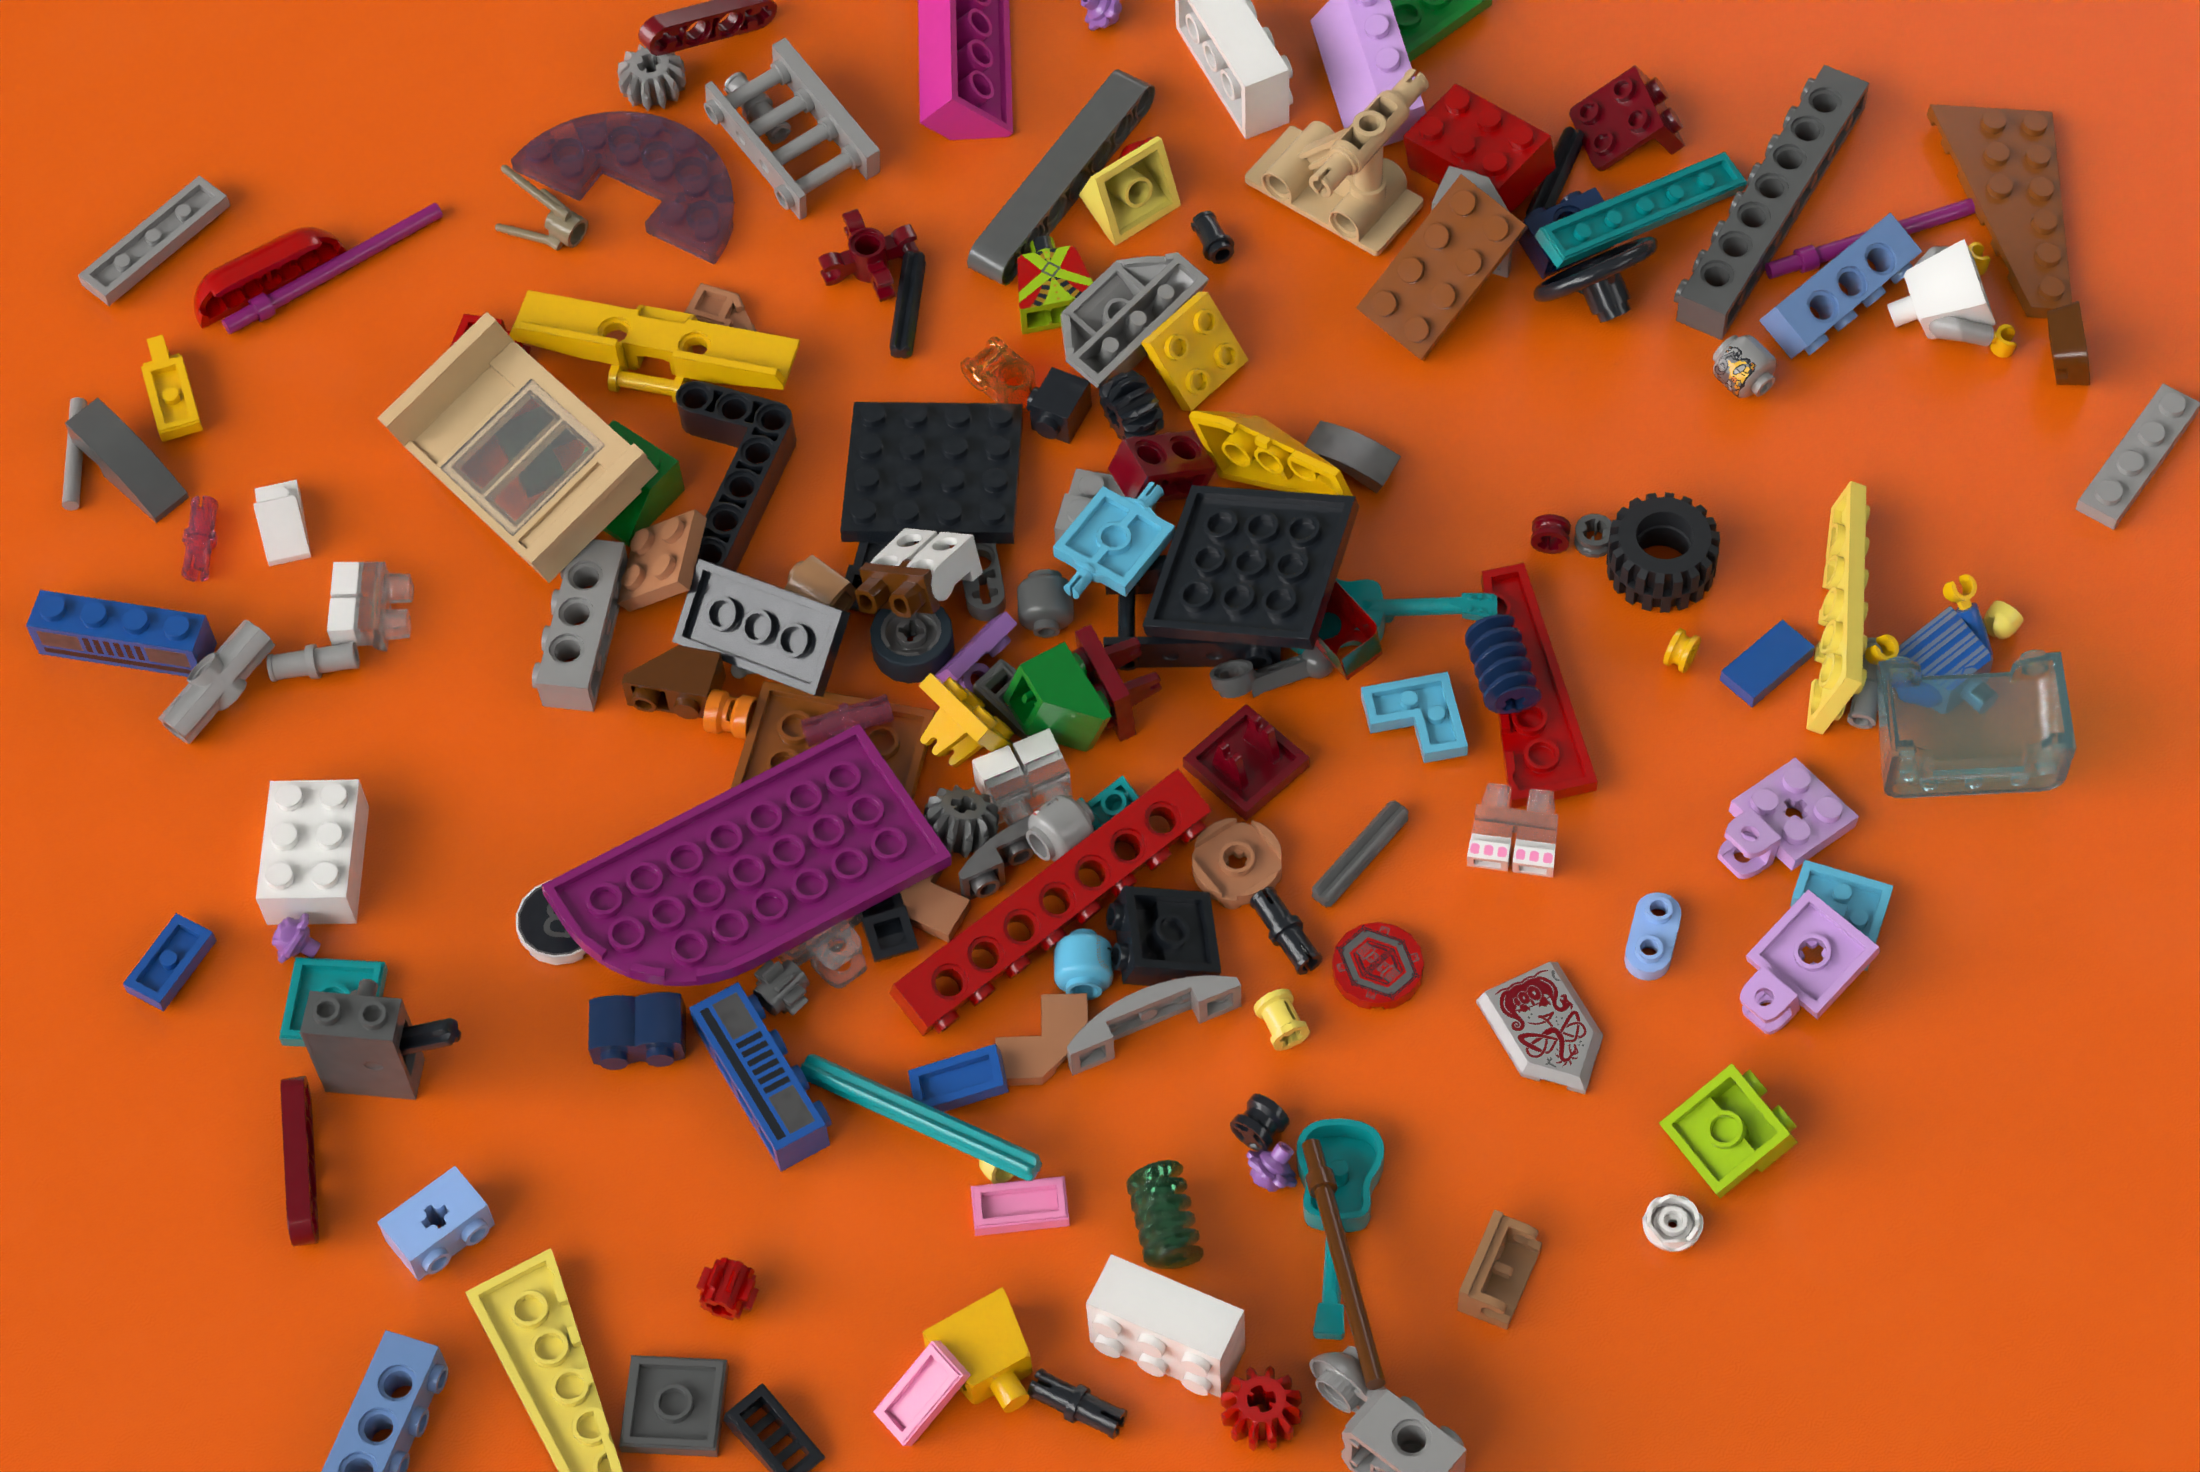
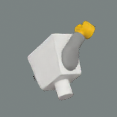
[1887,239,2017,358]

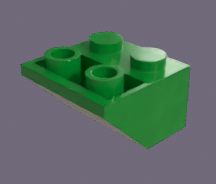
[1003,642,1111,752]

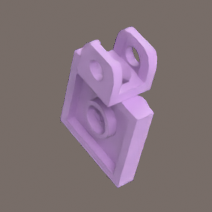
[1717,757,1859,879]
[1740,889,1880,1034]

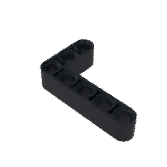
[676,380,797,575]

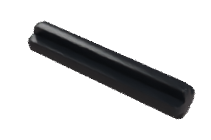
[1526,126,1584,216]
[889,250,926,359]

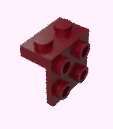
[1569,65,1685,171]

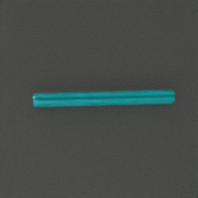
[800,1054,1042,1181]

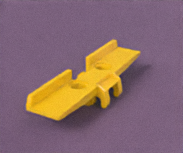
[509,290,800,403]

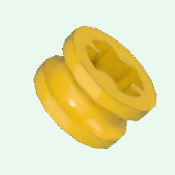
[1663,628,1701,673]

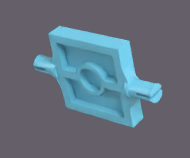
[1053,482,1175,599]

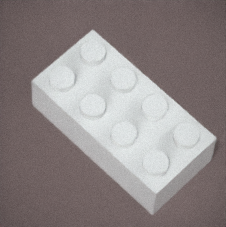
[1175,0,1293,140]

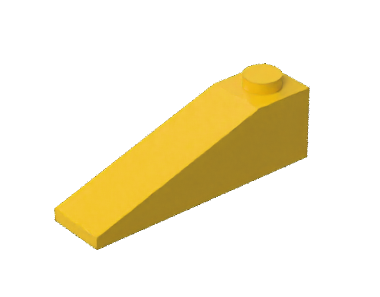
[1188,410,1353,496]

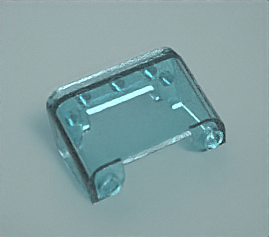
[1876,650,2077,798]

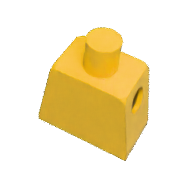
[922,1287,1033,1413]

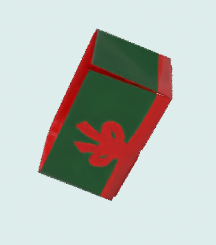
[1315,581,1383,680]

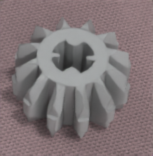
[617,43,686,111]

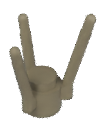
[495,165,588,251]

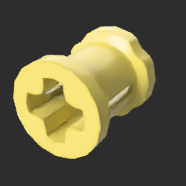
[1254,989,1310,1051]

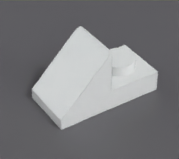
[254,480,311,567]

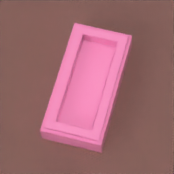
[971,1176,1070,1236]
[873,1341,971,1446]

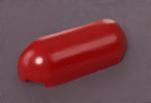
[194,227,347,329]

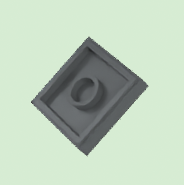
[619,1355,729,1457]

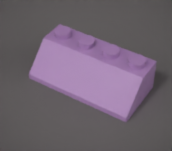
[1310,0,1426,146]

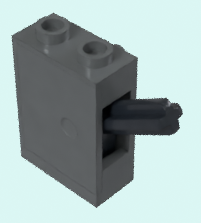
[300,979,461,1100]

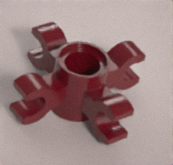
[818,209,919,302]

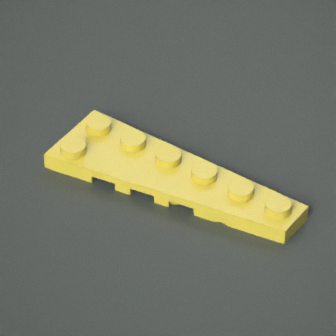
[1806,481,1870,735]
[465,1248,623,1472]

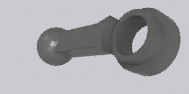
[1210,646,1334,698]

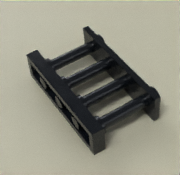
[1103,555,1281,671]

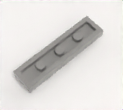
[78,175,230,306]
[2076,383,2200,530]

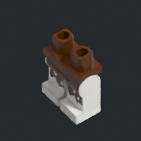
[855,528,983,618]

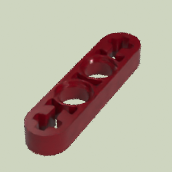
[638,0,777,56]
[280,1076,319,1247]

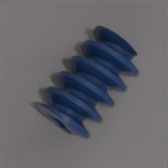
[1465,614,1542,714]

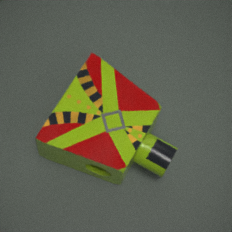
[1017,235,1093,335]

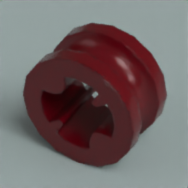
[1531,514,1571,554]

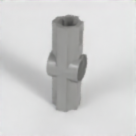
[158,620,275,744]

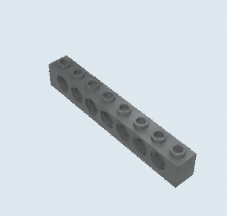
[1674,65,1869,340]

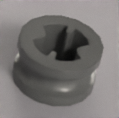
[1574,514,1612,558]

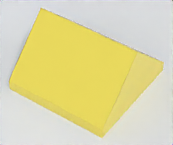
[1079,136,1181,246]

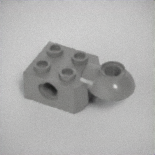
[1309,1346,1467,1472]

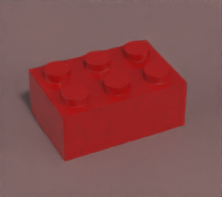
[1403,83,1556,213]

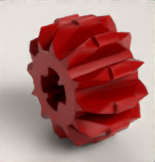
[1221,1365,1303,1451]

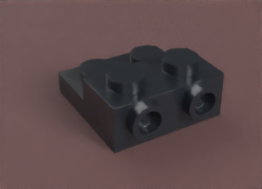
[1106,886,1221,986]

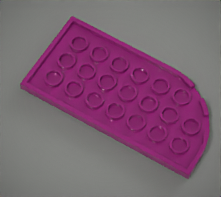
[541,724,952,986]

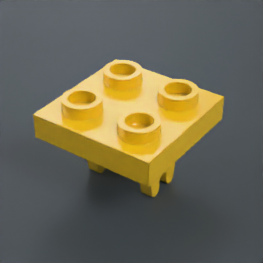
[1141,292,1249,411]
[919,673,1014,767]

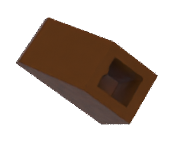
[622,645,726,719]

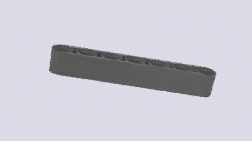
[967,69,1155,286]

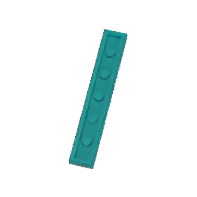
[1534,152,1747,269]

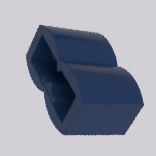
[588,992,686,1070]

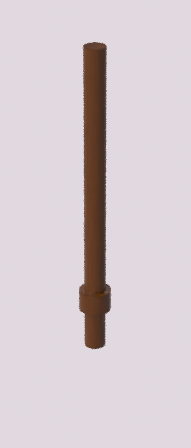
[1302,1138,1386,1390]

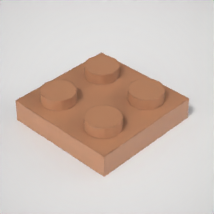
[617,509,707,612]

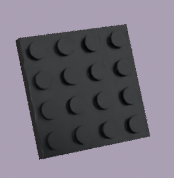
[840,402,1024,544]
[1142,485,1359,650]

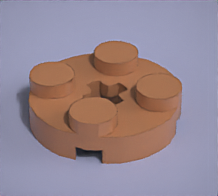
[1192,818,1282,909]

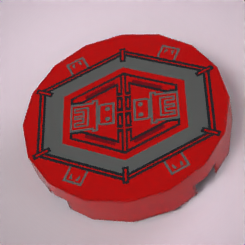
[1332,922,1424,1010]

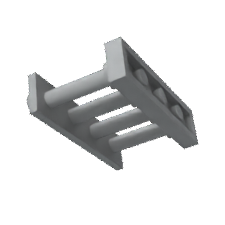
[704,38,880,220]

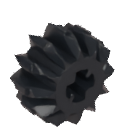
[1099,370,1164,440]

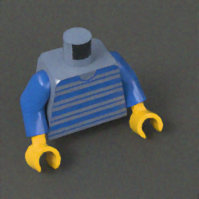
[1865,574,1998,714]

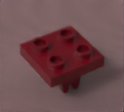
[1072,624,1162,742]
[1183,704,1310,821]

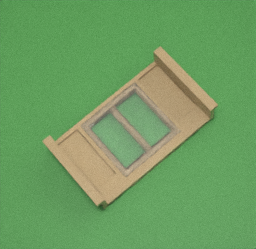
[377,312,658,583]

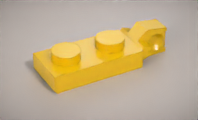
[141,335,203,442]

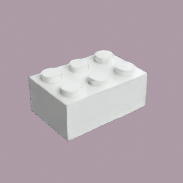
[256,779,369,925]
[1086,1254,1245,1398]

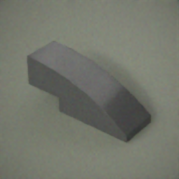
[65,398,189,523]

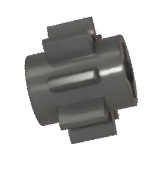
[753,959,810,1016]

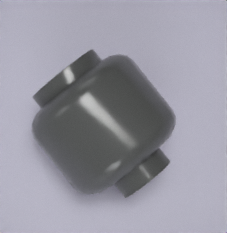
[1017,569,1074,638]

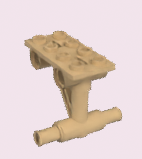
[1245,69,1429,256]

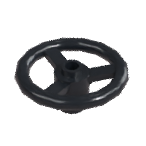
[1533,237,1658,323]

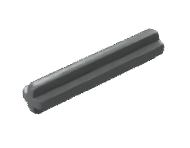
[1312,800,1409,907]

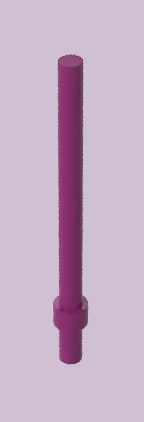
[1765,198,1976,279]
[222,203,443,334]

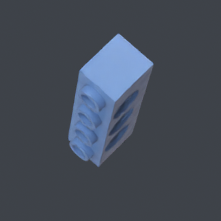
[1759,212,1922,359]
[321,1330,448,1472]

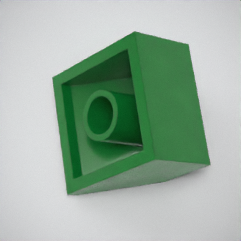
[582,420,685,547]

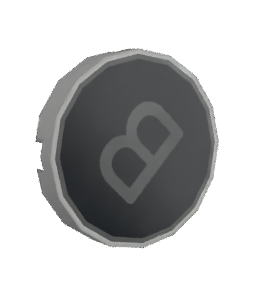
[516,880,586,965]

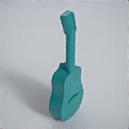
[1290,578,1497,655]
[1297,1119,1384,1340]

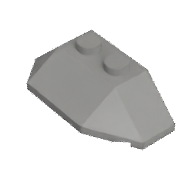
[1060,252,1209,388]

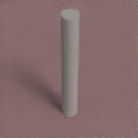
[62,397,87,510]

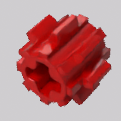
[696,1257,759,1320]

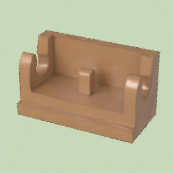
[1457,1210,1542,1330]

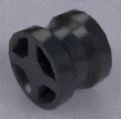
[1230,1093,1290,1152]

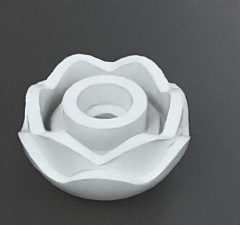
[1642,1194,1704,1252]

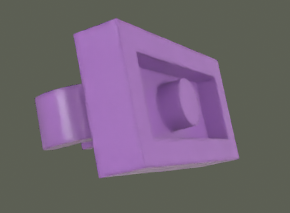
[935,611,1017,692]

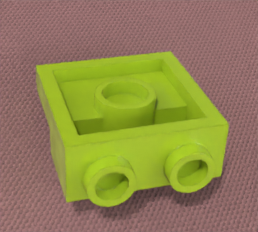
[1659,1063,1798,1198]

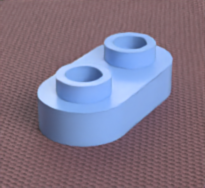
[1624,892,1681,981]

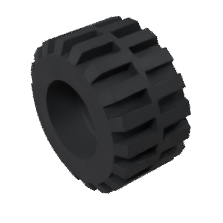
[1606,492,1720,613]

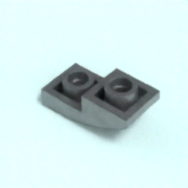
[1304,421,1401,494]
[958,816,1035,900]

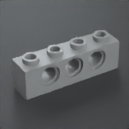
[532,539,628,712]

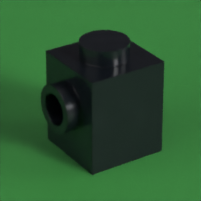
[1027,367,1092,444]

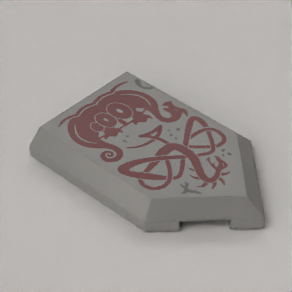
[1476,961,1603,1094]

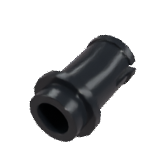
[1191,211,1234,264]

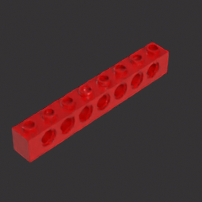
[889,768,1212,1036]

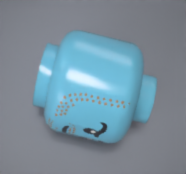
[1054,928,1114,1000]

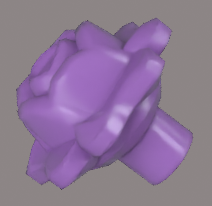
[1080,0,1122,31]
[271,913,321,963]
[1246,1142,1297,1192]

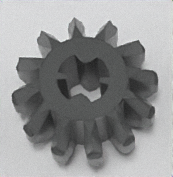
[923,785,999,859]

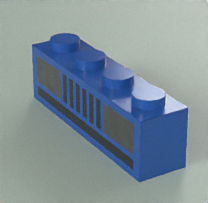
[26,590,217,677]
[689,982,832,1171]

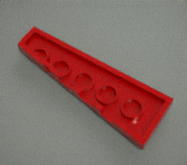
[1481,563,1598,809]

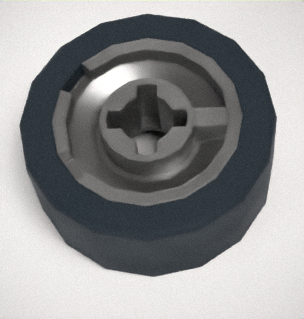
[870,606,955,683]

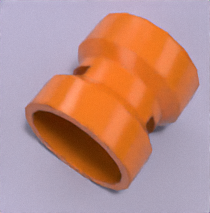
[703,689,758,740]

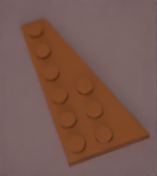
[1927,104,2072,318]

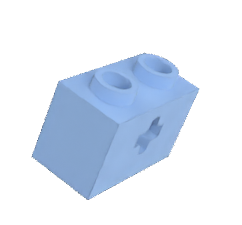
[378,1166,495,1281]

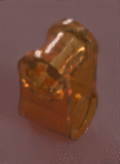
[960,336,1036,413]

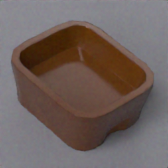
[2047,301,2090,385]

